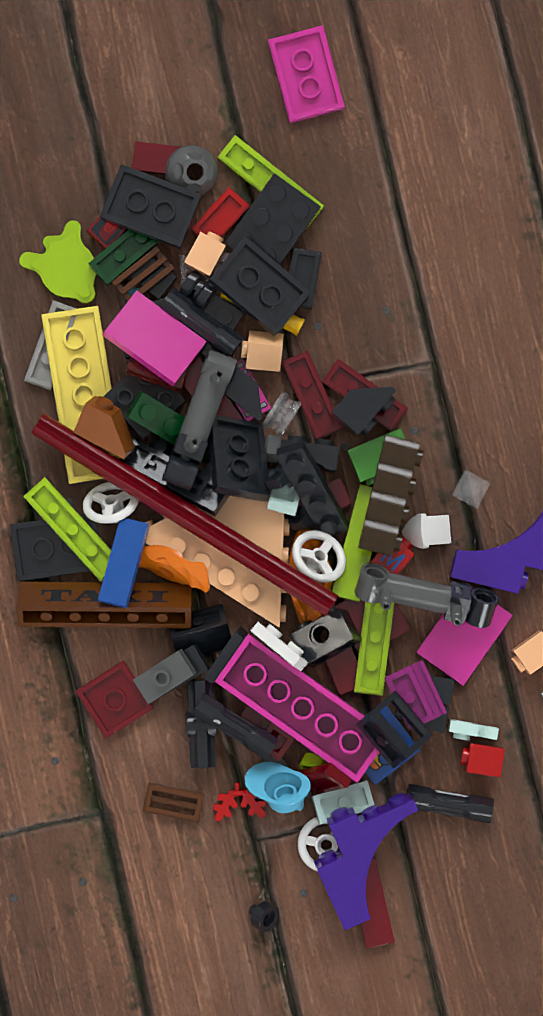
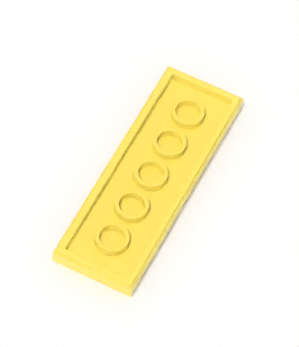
[41,306,120,484]

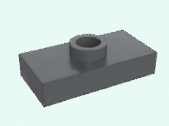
[133,649,197,704]

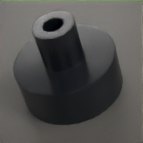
[249,901,279,932]

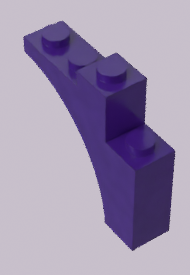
[449,511,543,594]
[314,793,418,930]

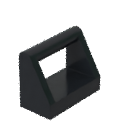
[356,690,433,769]

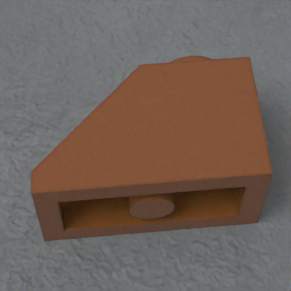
[73,396,135,459]

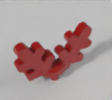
[213,782,266,821]

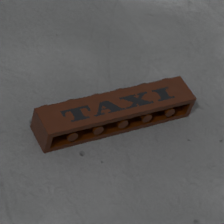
[16,582,192,628]

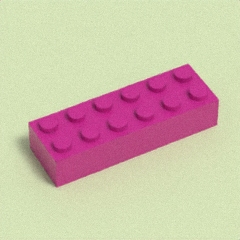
[215,634,379,782]

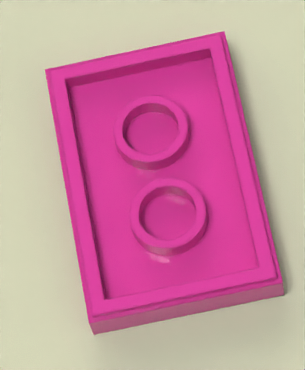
[268,25,345,123]
[102,291,207,386]
[416,582,513,686]

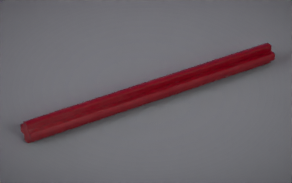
[32,413,339,616]

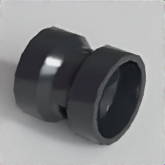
[179,270,218,309]

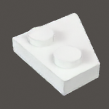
[251,622,308,671]

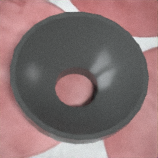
[165,145,217,195]

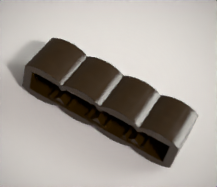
[358,435,424,556]

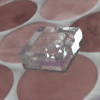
[451,470,490,508]

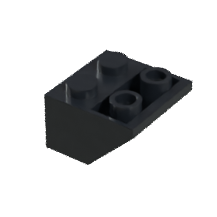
[330,386,396,437]

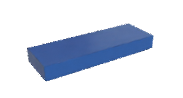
[98,518,150,608]

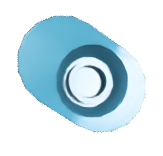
[245,762,311,813]

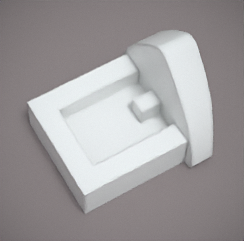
[402,513,451,549]

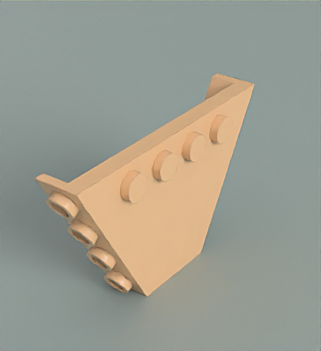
[145,496,289,628]

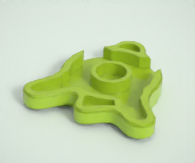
[19,220,96,304]

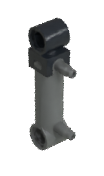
[162,349,237,490]
[354,563,499,628]

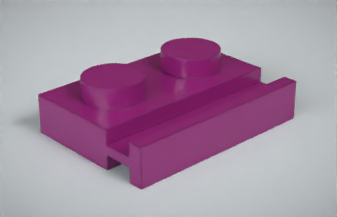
[384,660,447,730]

